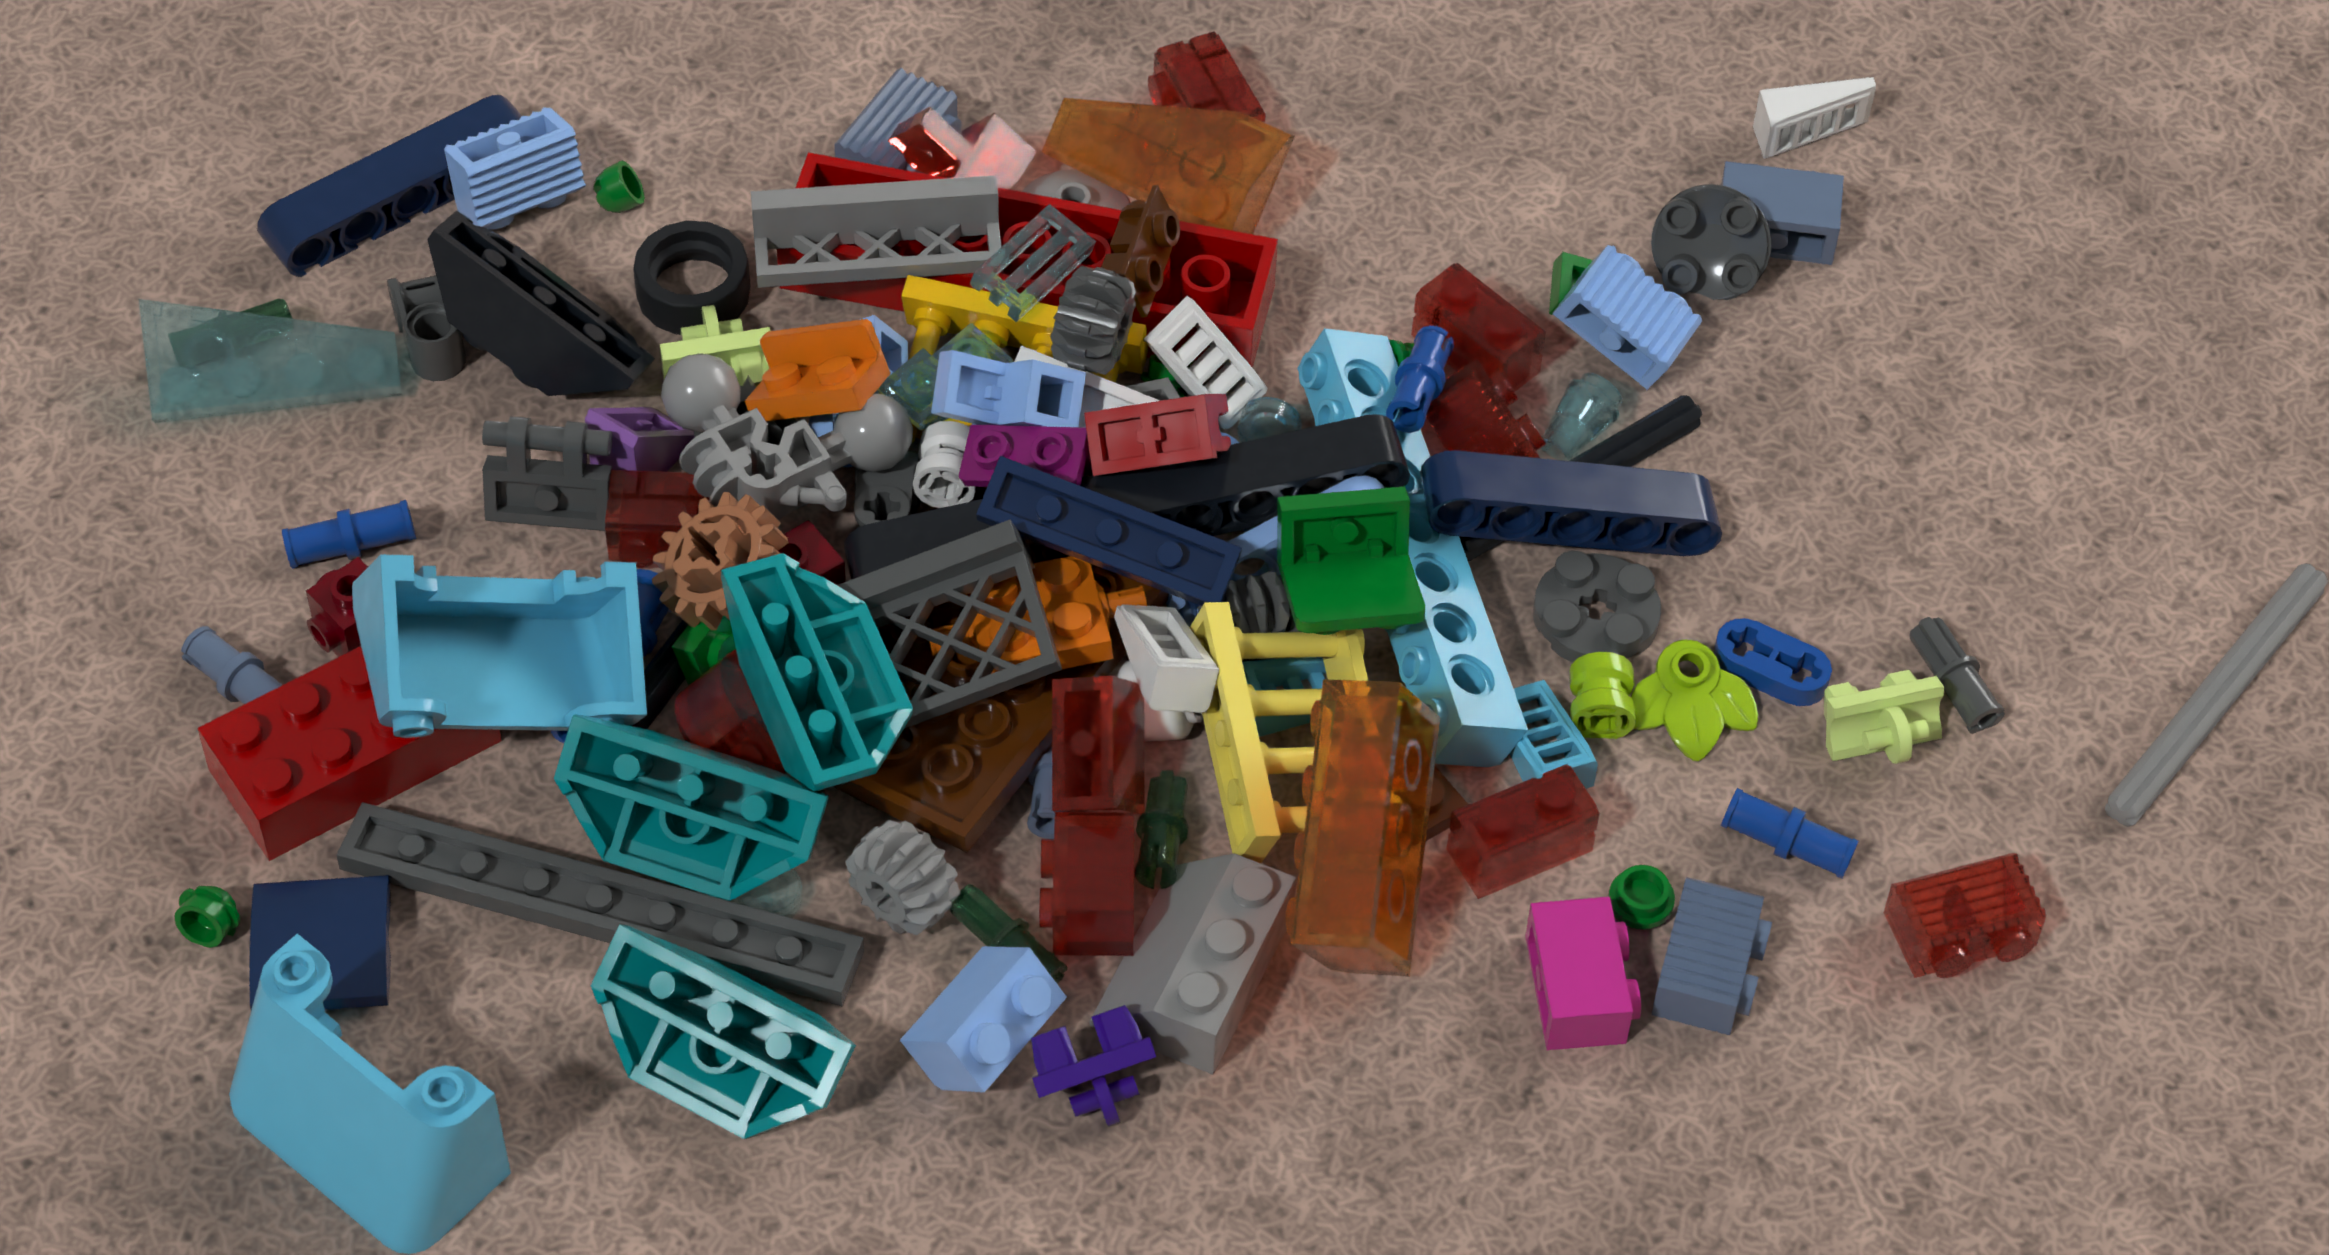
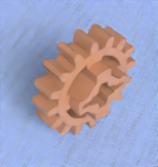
[652,492,788,630]

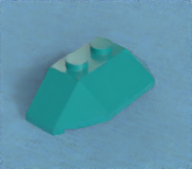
[721,553,913,792]
[553,714,829,901]
[590,924,856,1139]

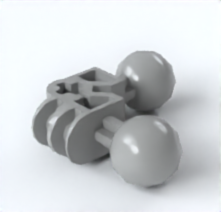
[661,353,913,520]

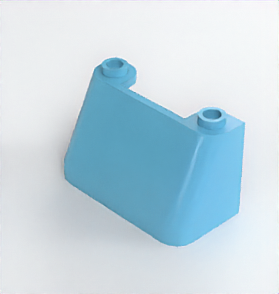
[352,554,647,738]
[229,934,511,1254]

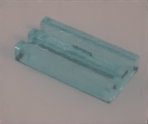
[970,204,1096,322]

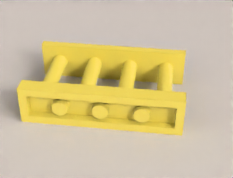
[1190,602,1406,863]

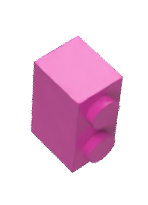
[1525,897,1641,1050]

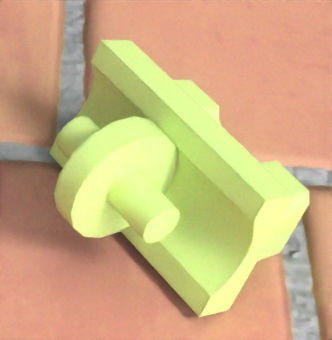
[660,305,770,387]
[1824,670,1944,764]

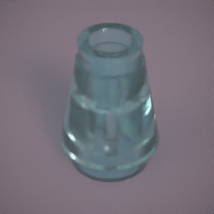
[1539,373,1623,461]

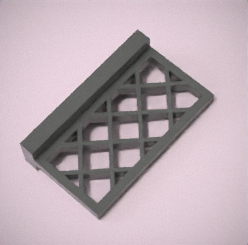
[837,519,1062,729]

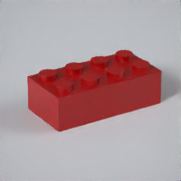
[197,646,502,861]

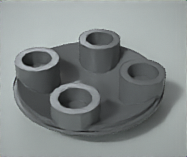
[1651,184,1771,300]

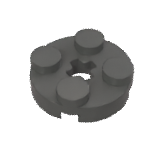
[1533,550,1661,662]

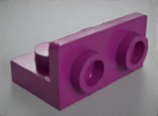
[958,425,1093,487]

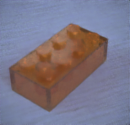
[1286,679,1440,977]

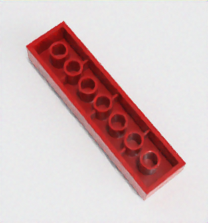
[777,152,1278,371]

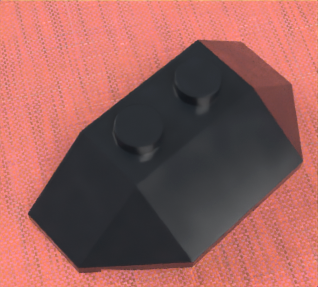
[427,210,655,396]

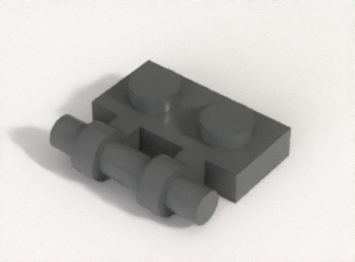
[482,416,614,531]

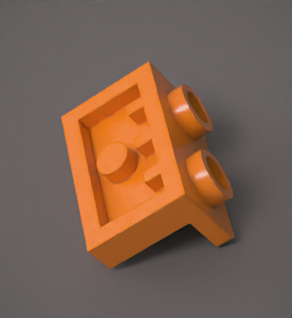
[745,319,891,421]

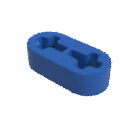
[1713,618,1832,706]

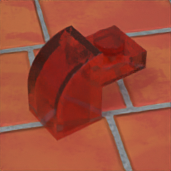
[888,107,1036,189]
[675,649,787,774]

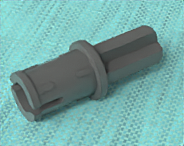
[1910,617,2005,734]

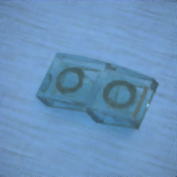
[878,323,1014,430]

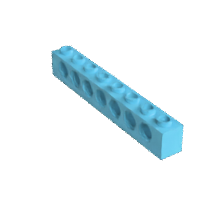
[1297,328,1528,767]

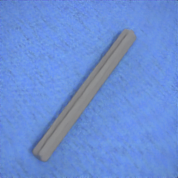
[2105,563,2328,827]

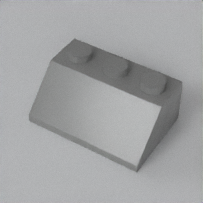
[1090,853,1296,1074]

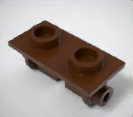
[1101,185,1180,317]

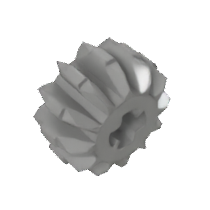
[845,820,960,936]

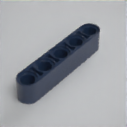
[257,95,522,277]
[1420,450,1722,556]

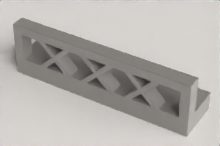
[751,175,1003,288]

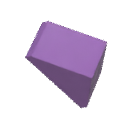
[584,407,695,499]

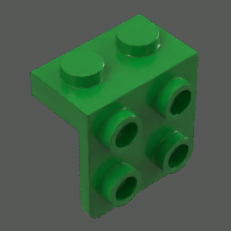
[1277,486,1425,635]

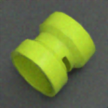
[1569,652,1636,739]

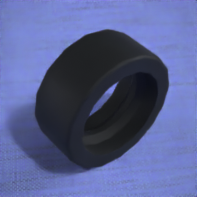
[633,220,751,335]

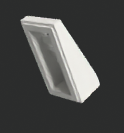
[1753,77,1876,159]
[1144,296,1267,429]
[1114,604,1219,713]

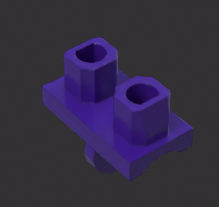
[1031,1005,1157,1127]

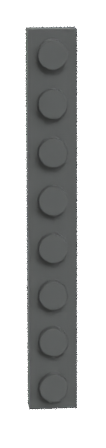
[336,802,864,1006]

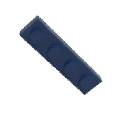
[976,456,1242,606]

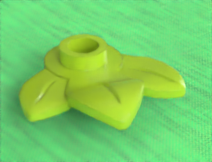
[1631,639,1758,761]

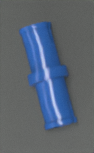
[1386,326,1454,433]
[282,500,416,569]
[1721,788,1859,879]

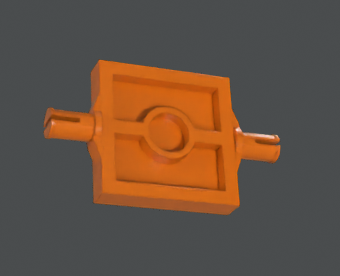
[929,556,1147,674]

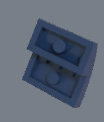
[249,875,391,1010]

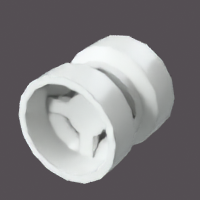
[913,421,976,508]

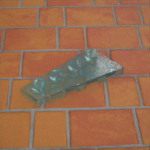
[138,299,403,423]

